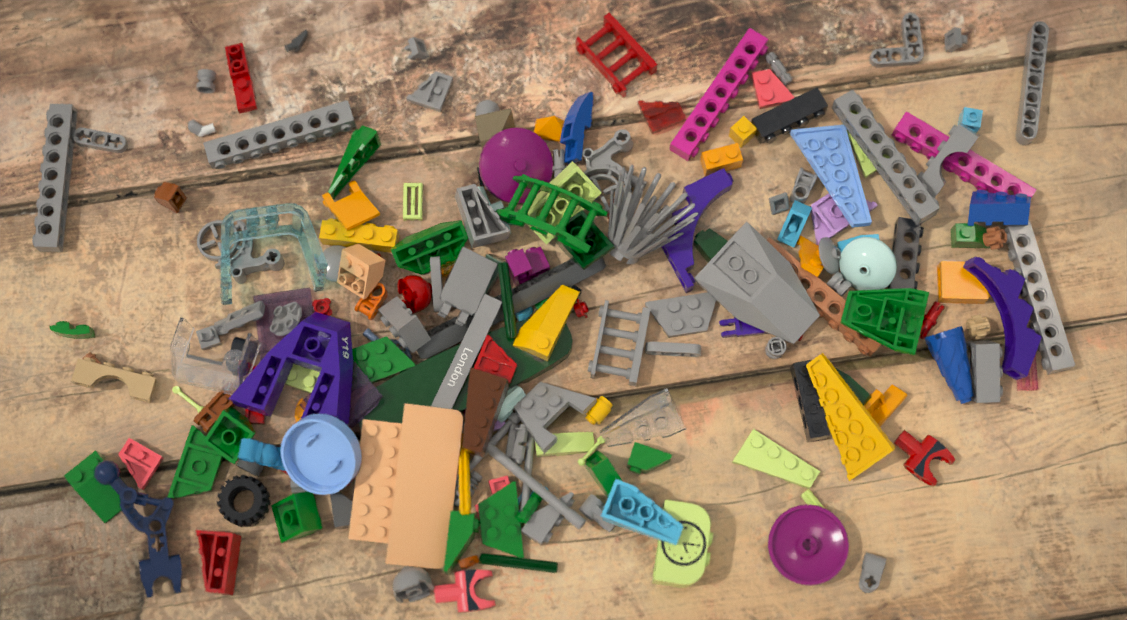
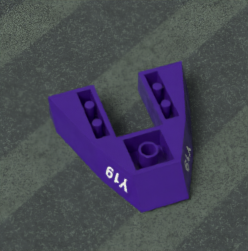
[229,312,353,426]

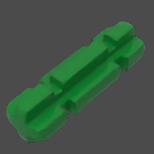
[518,492,543,523]

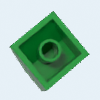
[271,491,323,543]

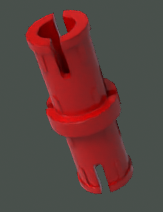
[919,301,945,339]

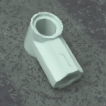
[497,386,526,423]

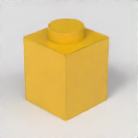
[728,116,757,148]

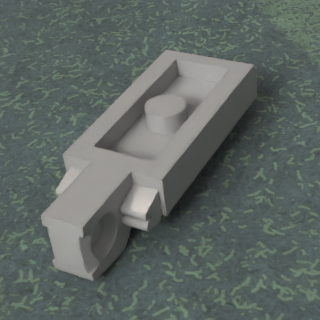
[214,301,265,335]

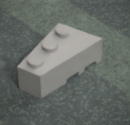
[455,184,511,249]
[966,340,1003,403]

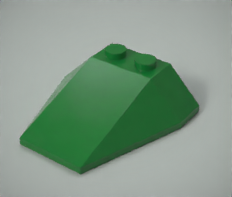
[841,288,929,355]

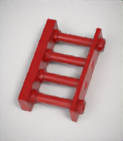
[575,12,658,98]

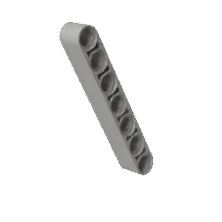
[1016,21,1049,146]

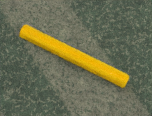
[459,433,471,515]

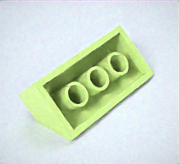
[527,161,602,245]

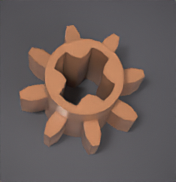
[983,226,1007,250]

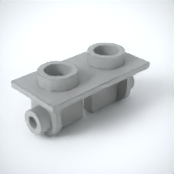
[505,423,529,466]

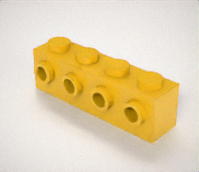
[319,218,400,253]

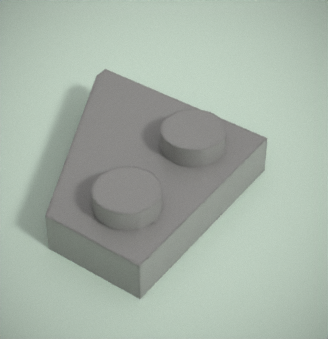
[406,71,453,112]

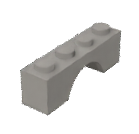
[917,123,980,198]

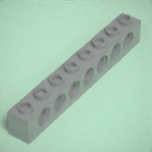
[832,90,940,226]
[203,100,356,169]
[32,104,78,252]
[1005,221,1075,375]

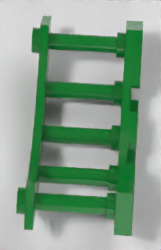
[495,174,608,253]

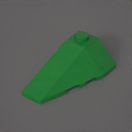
[328,125,382,200]

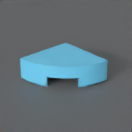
[515,306,533,322]

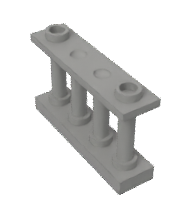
[588,300,651,387]

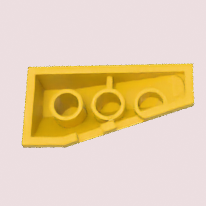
[513,285,580,361]

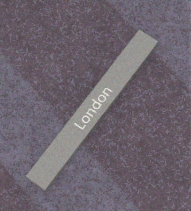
[431,294,502,409]

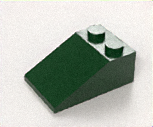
[553,210,615,270]

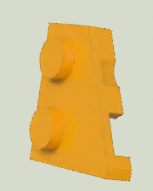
[797,236,824,277]

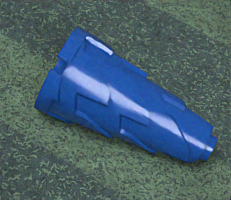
[925,326,974,404]

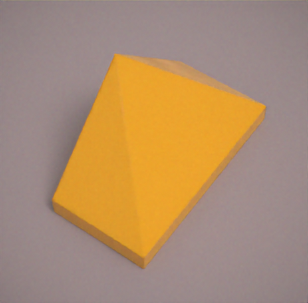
[534,116,564,142]

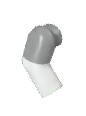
[188,120,216,137]

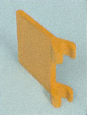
[322,180,380,231]

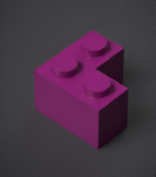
[505,246,550,286]

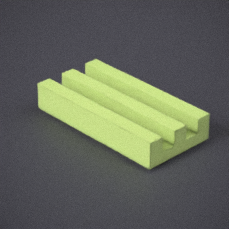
[403,183,423,221]

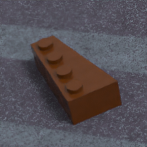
[462,368,510,458]

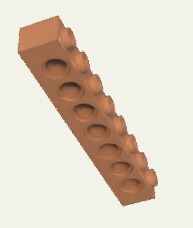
[767,237,881,357]

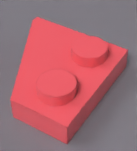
[751,69,795,109]
[118,438,164,490]

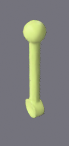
[172,386,204,413]
[578,436,605,466]

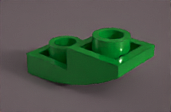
[50,321,95,339]

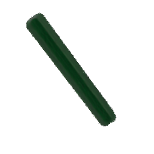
[498,262,517,339]
[479,553,558,573]

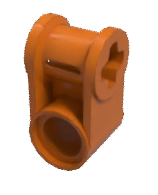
[354,282,388,321]

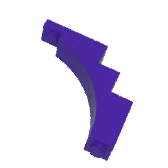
[661,168,733,293]

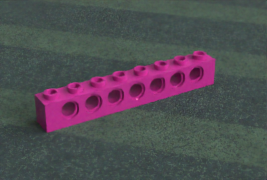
[669,28,768,161]
[891,111,1037,198]

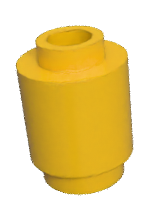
[585,396,613,425]

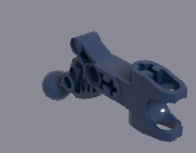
[94,460,182,598]

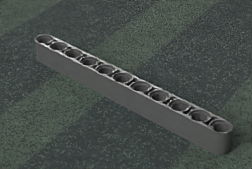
[416,257,606,359]

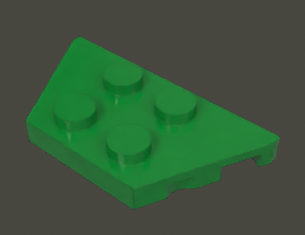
[351,336,416,391]
[167,425,223,499]
[478,481,524,558]

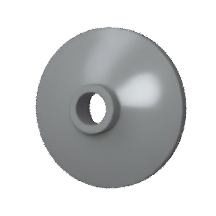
[819,237,841,274]

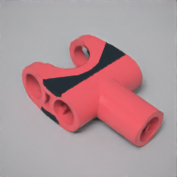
[434,569,496,613]

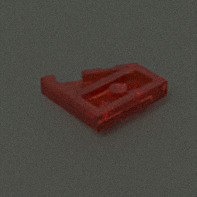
[637,100,686,134]

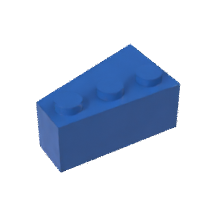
[968,190,1031,226]

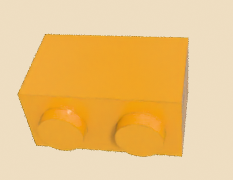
[700,143,743,177]

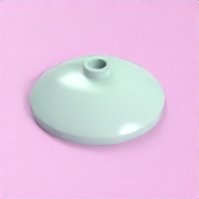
[839,237,897,290]

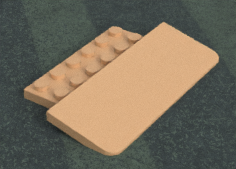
[348,404,463,569]

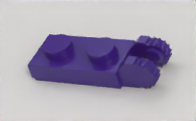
[719,317,768,338]

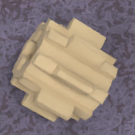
[966,314,990,339]

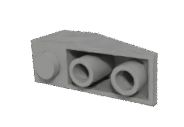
[521,492,575,546]

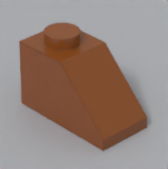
[154,182,187,214]

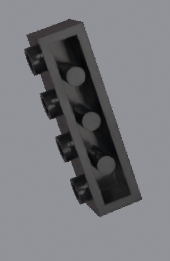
[751,87,828,144]

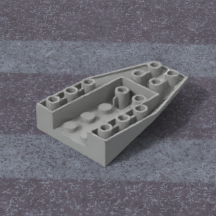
[694,221,820,344]

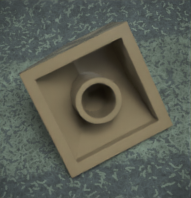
[475,108,515,149]

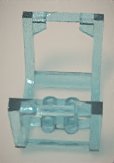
[220,203,328,305]

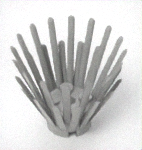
[608,165,698,264]

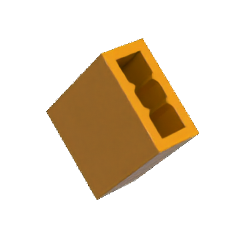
[937,261,991,304]

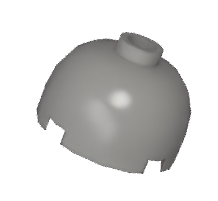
[392,566,434,603]

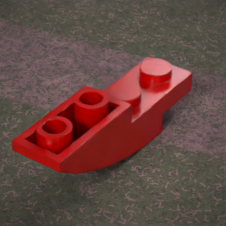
[225,42,258,114]

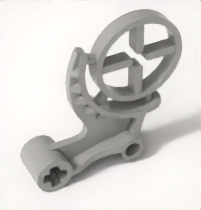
[582,129,633,214]
[197,219,285,284]

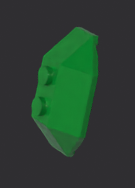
[390,220,468,275]

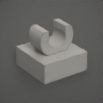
[944,27,968,52]
[405,37,429,60]
[196,325,221,351]

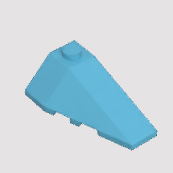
[601,479,684,546]

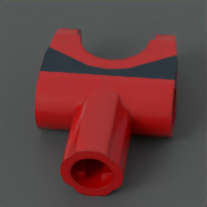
[894,430,955,487]

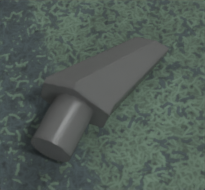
[285,29,308,52]

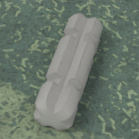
[765,52,793,85]

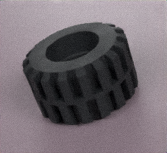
[217,475,271,527]

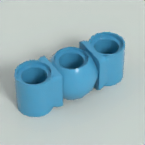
[238,438,286,471]

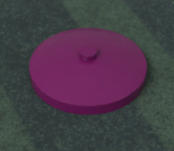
[479,128,553,203]
[768,505,849,586]

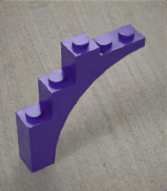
[963,256,1042,380]

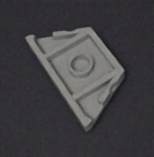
[645,293,716,338]

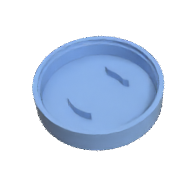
[281,414,361,495]

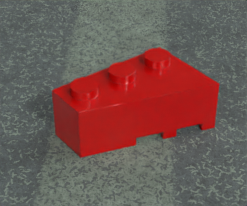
[196,530,242,596]

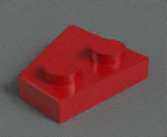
[474,335,517,384]

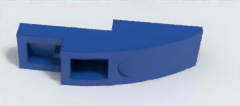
[560,92,594,164]

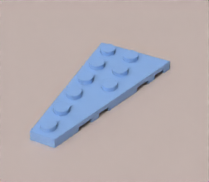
[790,125,872,228]

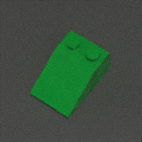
[64,450,125,524]
[443,510,480,575]

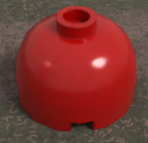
[397,275,432,314]

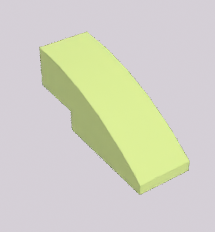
[535,432,595,457]

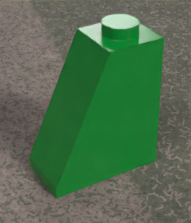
[584,450,622,498]

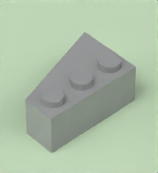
[378,296,431,353]

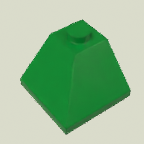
[203,407,256,464]

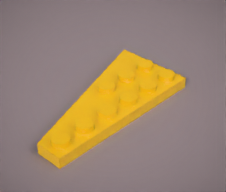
[806,353,896,481]

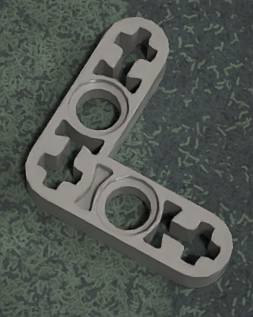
[869,13,924,68]

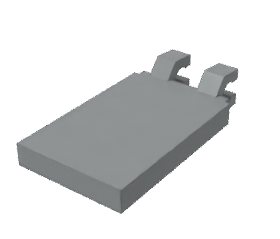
[437,247,497,327]

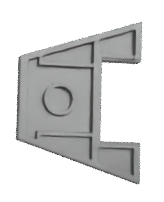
[514,382,597,454]

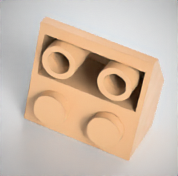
[337,244,385,299]

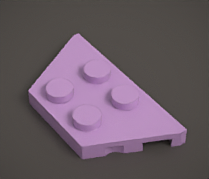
[810,193,878,246]

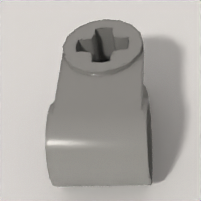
[790,167,817,204]
[859,552,886,593]

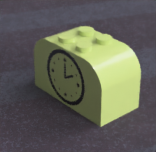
[652,500,713,588]

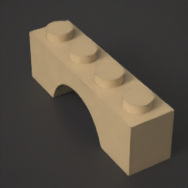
[71,357,157,403]

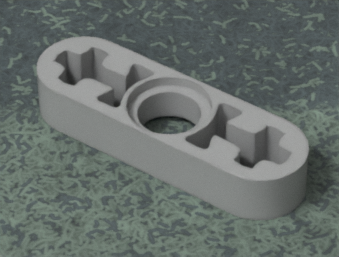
[73,128,128,153]
[430,256,443,312]
[645,342,702,357]

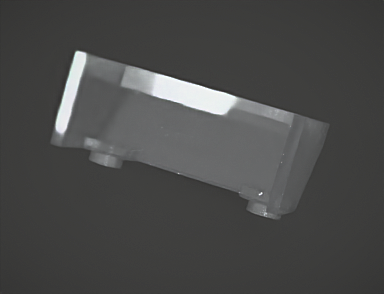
[170,317,261,395]

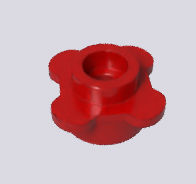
[312,298,332,316]
[573,298,589,318]

